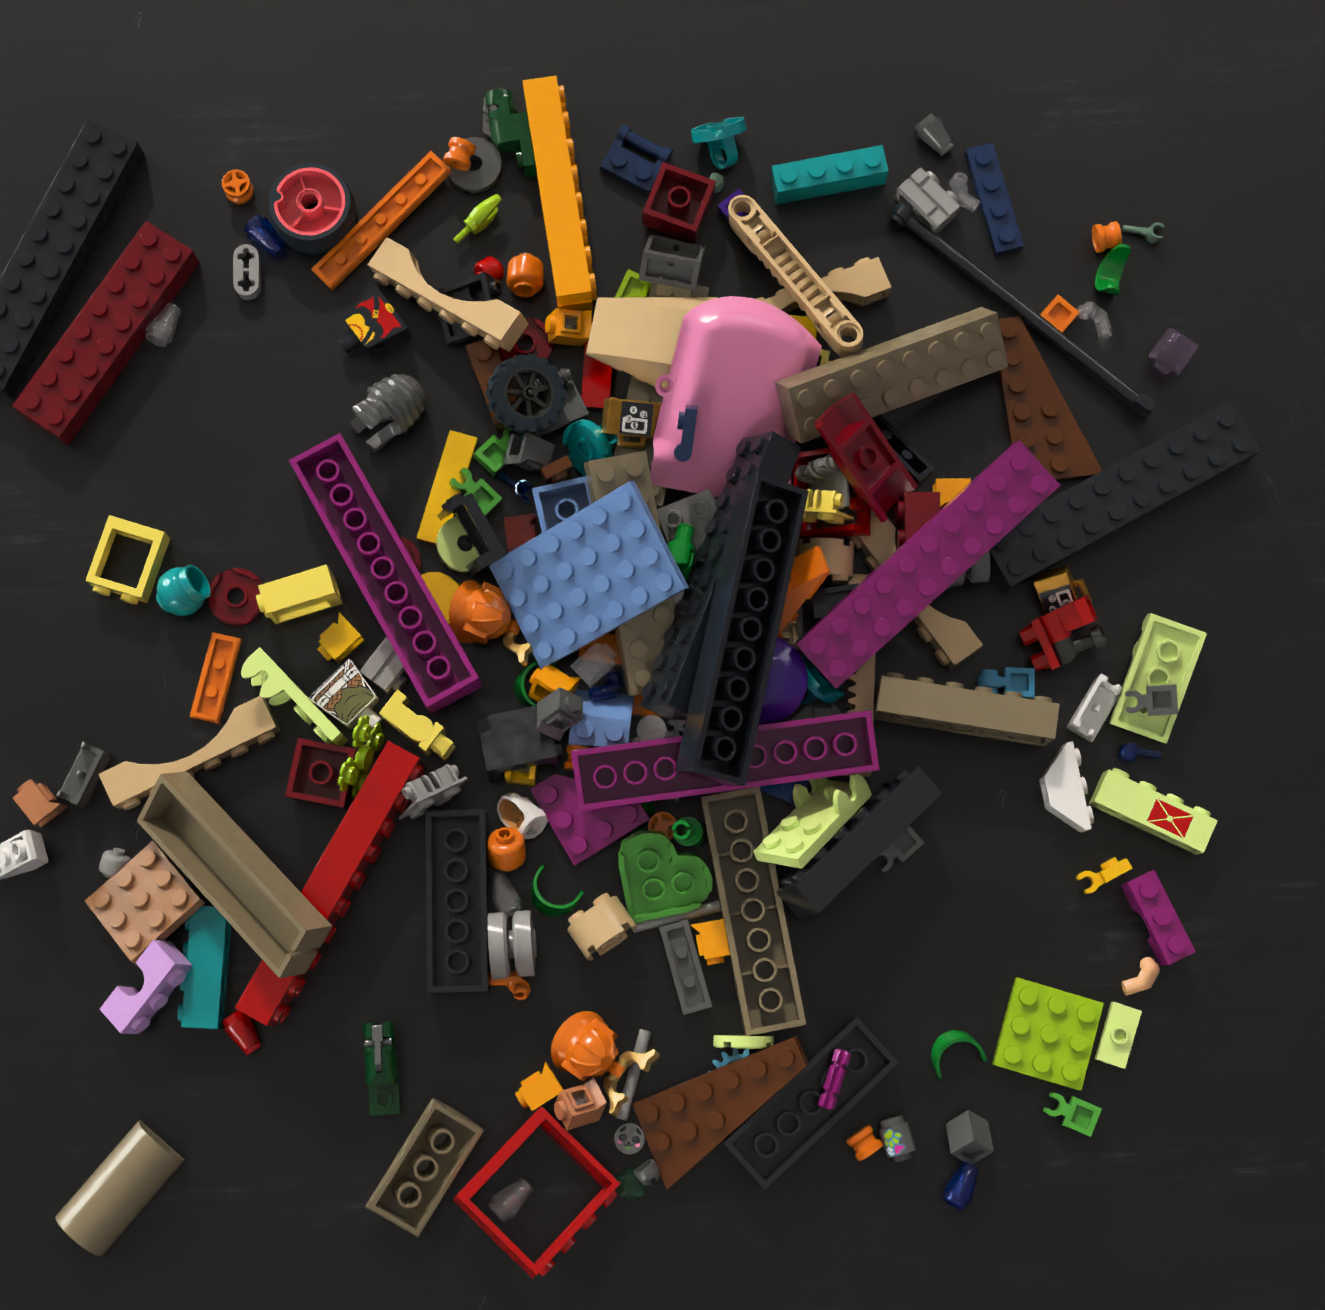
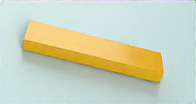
[416,430,478,545]

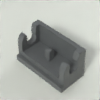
[56,742,112,808]

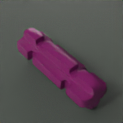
[818,1049,851,1110]

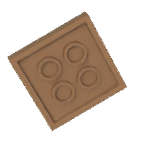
[85,841,205,965]

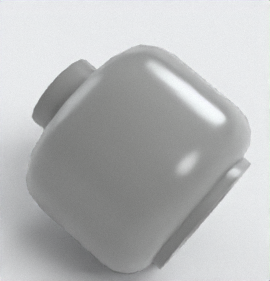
[99,848,131,878]

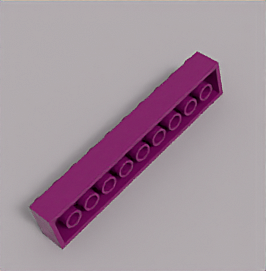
[289,433,482,715]
[794,441,1061,689]
[571,710,879,811]

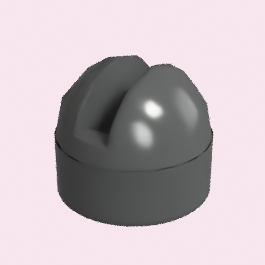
[633,1159,660,1186]

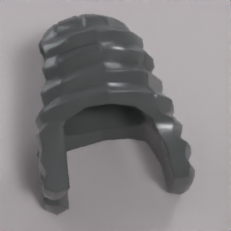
[348,374,427,453]

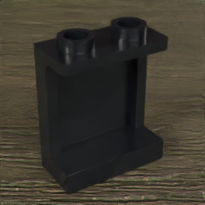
[437,492,507,576]
[477,705,563,783]

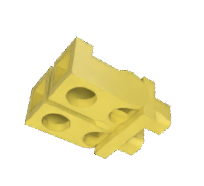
[379,690,456,761]

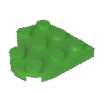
[618,830,713,923]

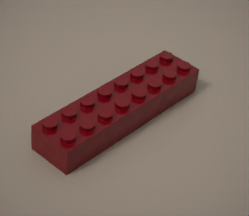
[12,221,200,446]

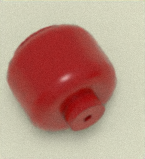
[474,256,504,281]

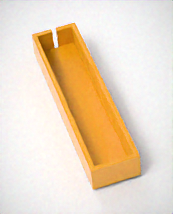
[522,76,597,311]

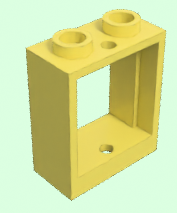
[85,515,170,605]
[256,565,343,624]

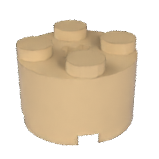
[795,538,854,585]
[567,893,637,961]

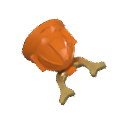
[449,580,533,666]
[551,1011,660,1117]

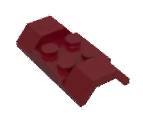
[814,392,918,523]

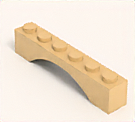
[367,237,528,352]
[756,257,891,313]
[848,510,983,670]
[98,696,281,810]

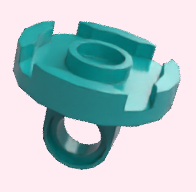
[691,117,747,169]
[562,419,618,476]
[800,653,845,705]

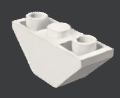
[1039,741,1094,833]
[0,830,49,880]

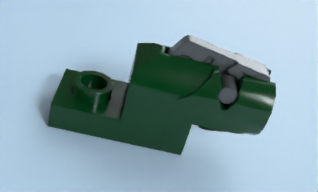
[483,89,536,177]
[363,1021,401,1116]

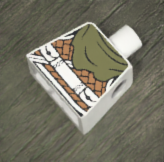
[309,659,382,730]

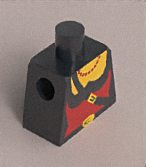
[337,286,411,356]

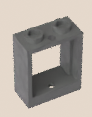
[638,235,706,291]

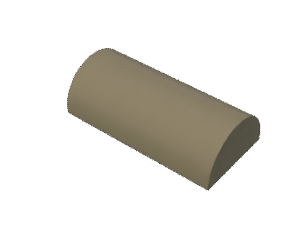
[366,1098,484,1237]
[55,1120,185,1256]

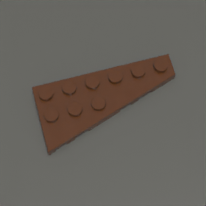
[998,316,1102,482]
[632,1036,809,1190]

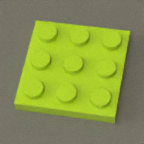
[992,977,1104,1091]

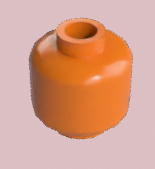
[506,253,544,297]
[486,827,526,872]

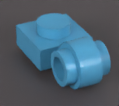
[977,667,1035,699]

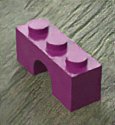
[1120,870,1196,966]

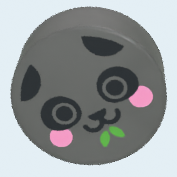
[614,1123,645,1154]

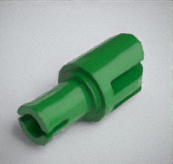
[667,523,696,581]
[672,817,707,848]

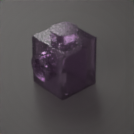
[1148,328,1199,375]

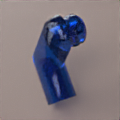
[588,671,624,702]

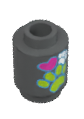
[879,1115,916,1162]

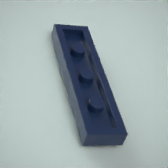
[965,142,1024,256]

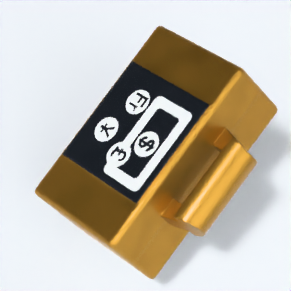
[601,397,662,449]
[1033,565,1092,614]

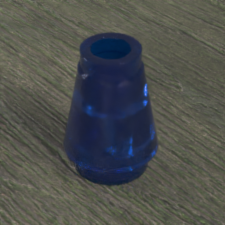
[243,214,286,257]
[942,1162,979,1211]

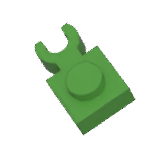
[473,429,524,476]
[449,467,502,516]
[1043,1093,1102,1137]

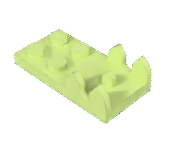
[1109,613,1207,744]
[241,647,349,746]
[753,774,872,869]

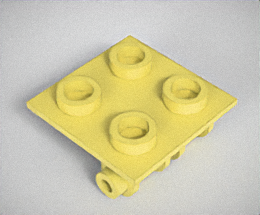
[802,489,854,525]

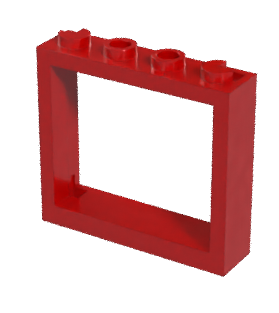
[453,1106,621,1279]

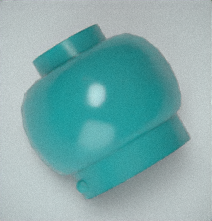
[156,565,211,616]

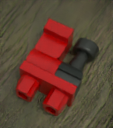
[1019,594,1109,671]

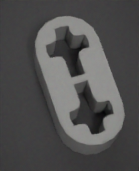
[233,244,261,300]

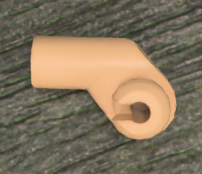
[1121,957,1160,996]

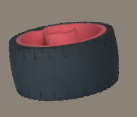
[268,162,356,255]

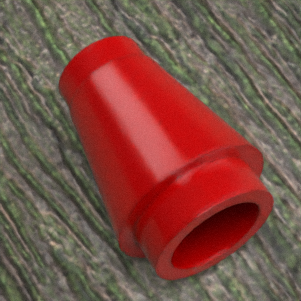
[221,1010,261,1055]

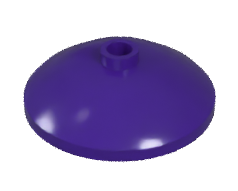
[759,637,808,724]

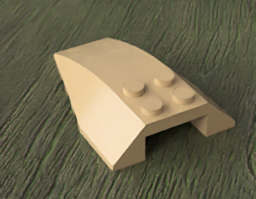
[586,297,717,388]

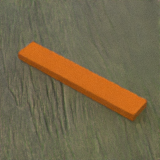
[311,151,452,291]

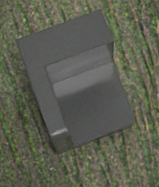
[946,1110,994,1165]

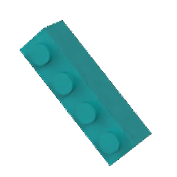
[770,145,889,205]
[177,906,231,1029]

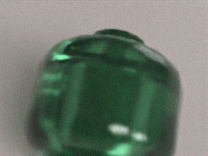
[615,1167,647,1202]

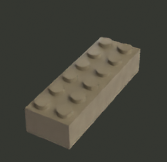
[874,672,1060,747]

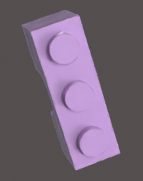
[100,940,193,1034]

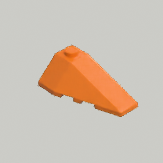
[777,546,830,638]

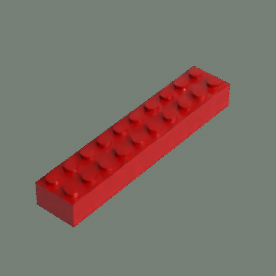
[235,741,426,1026]

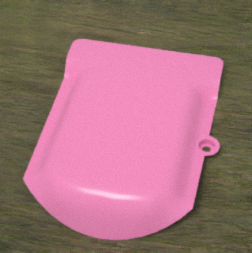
[650,296,822,497]

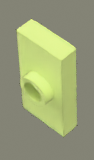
[1094,1002,1142,1069]

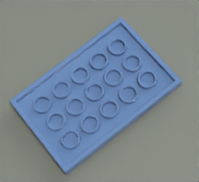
[489,481,689,669]

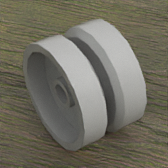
[488,910,537,979]

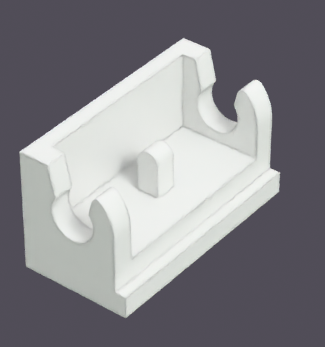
[1066,673,1122,743]

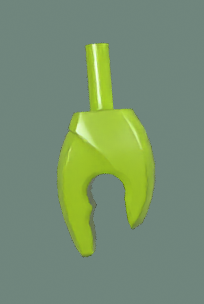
[453,194,502,244]

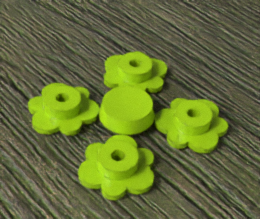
[338,715,385,798]

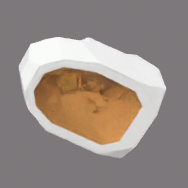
[497,792,548,839]

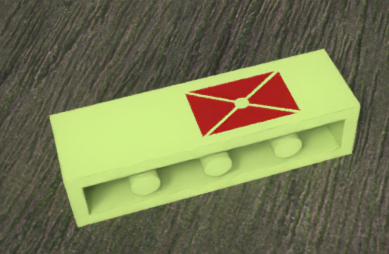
[1088,768,1218,855]

